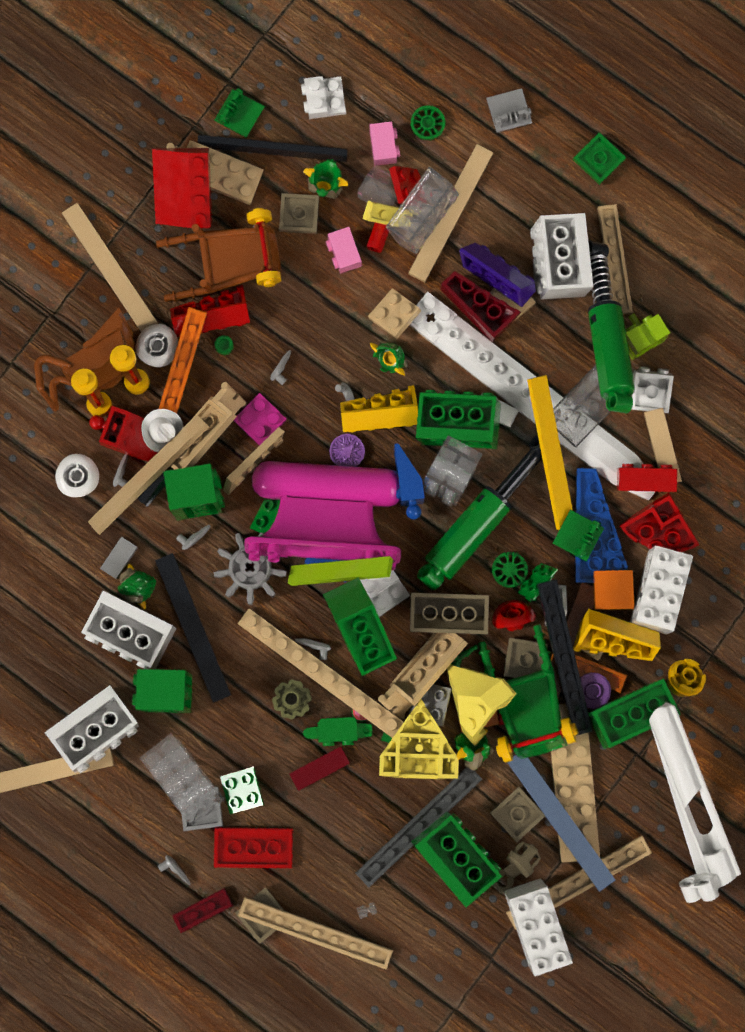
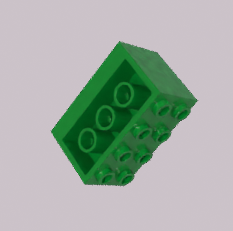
[416,390,501,449]
[163,464,225,521]
[323,577,397,676]
[132,669,193,713]
[588,679,681,749]
[411,811,502,908]

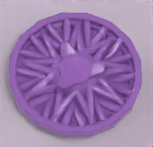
[329,434,365,467]
[580,672,611,709]

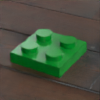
[573,132,626,185]

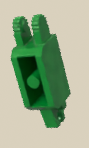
[302,717,372,746]

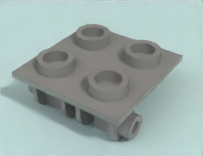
[486,88,532,133]
[409,684,452,726]

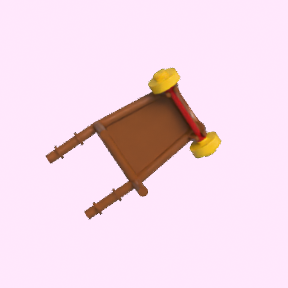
[156,208,282,302]

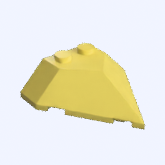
[447,664,516,746]
[379,699,459,779]

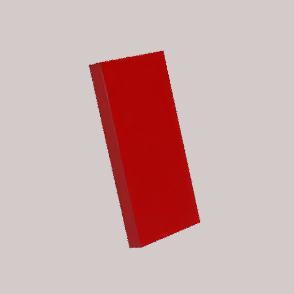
[214,828,293,868]

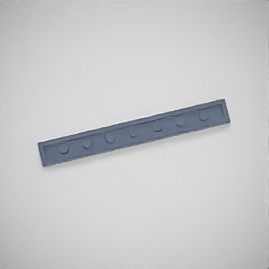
[507,755,616,892]

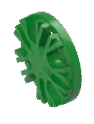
[411,105,445,141]
[492,552,528,588]

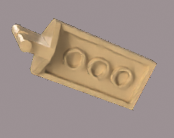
[166,140,263,205]
[170,382,247,470]
[378,633,468,720]

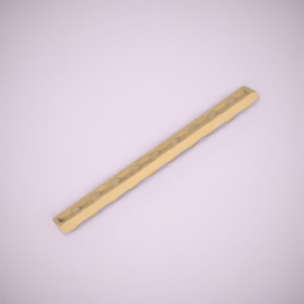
[238,609,404,738]

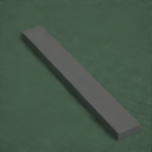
[356,767,482,888]

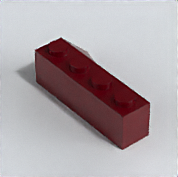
[440,271,521,343]

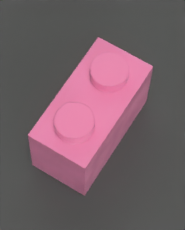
[370,122,400,166]
[326,227,362,274]

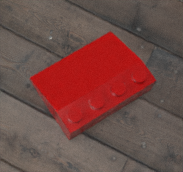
[152,148,212,228]

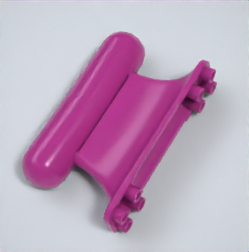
[244,461,401,570]

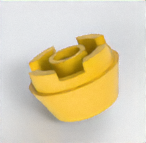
[667,659,706,697]

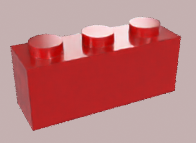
[617,464,677,492]

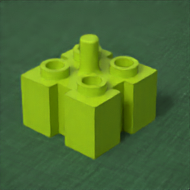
[626,313,670,361]

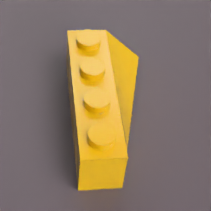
[340,385,418,432]
[573,609,661,661]

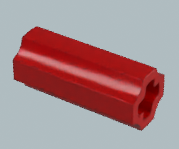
[367,222,391,253]

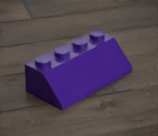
[459,242,536,307]

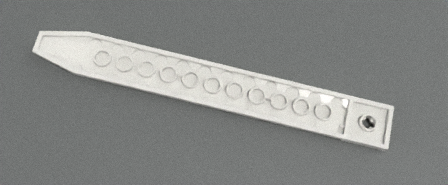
[409,292,655,501]

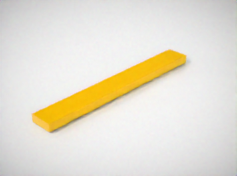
[527,375,573,530]

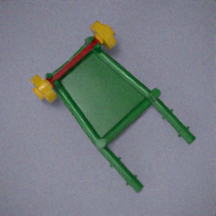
[478,624,578,763]

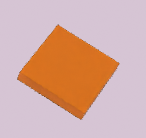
[593,570,634,610]

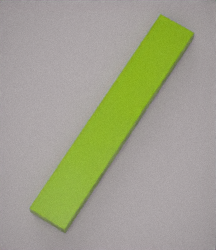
[288,556,393,586]

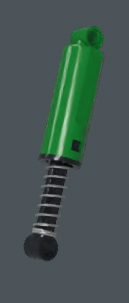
[588,240,635,414]

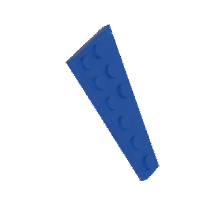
[575,468,628,584]

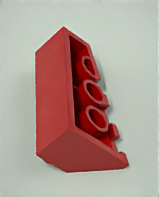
[170,285,250,337]

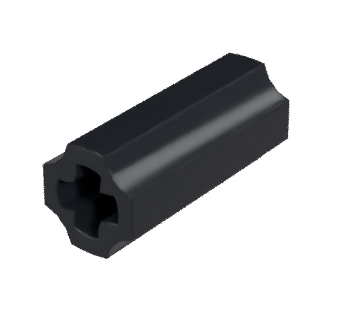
[137,473,166,507]

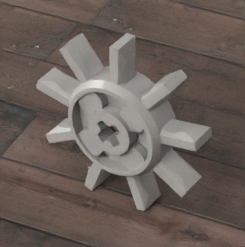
[214,533,287,605]

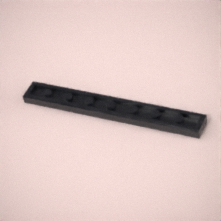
[198,135,348,162]
[155,553,231,703]
[537,579,593,736]

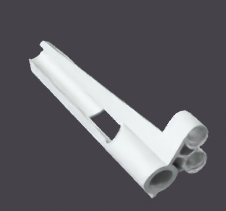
[649,702,741,903]

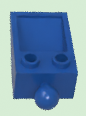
[394,443,425,520]

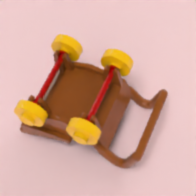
[34,308,150,417]

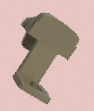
[492,842,541,895]

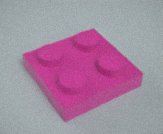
[233,393,287,446]

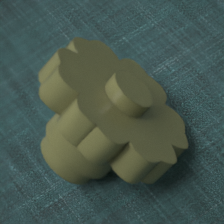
[272,680,312,720]

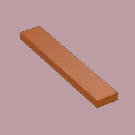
[159,307,207,414]

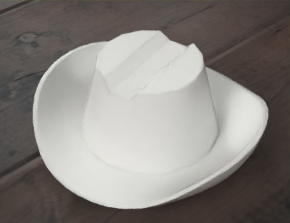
[135,324,178,367]
[141,409,183,452]
[55,454,99,497]

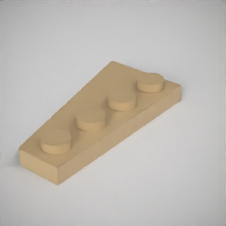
[223,427,284,495]

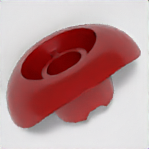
[492,600,536,632]

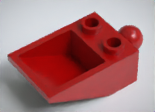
[89,406,158,462]

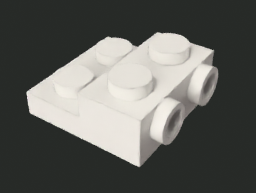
[301,76,346,119]
[631,367,674,413]
[360,570,410,617]

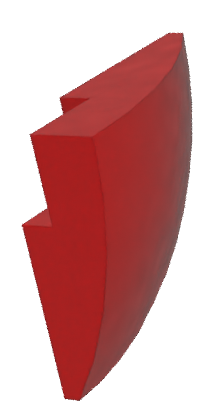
[620,492,700,552]

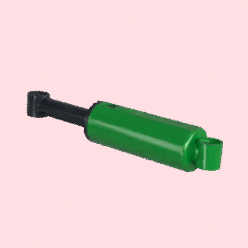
[417,435,543,590]

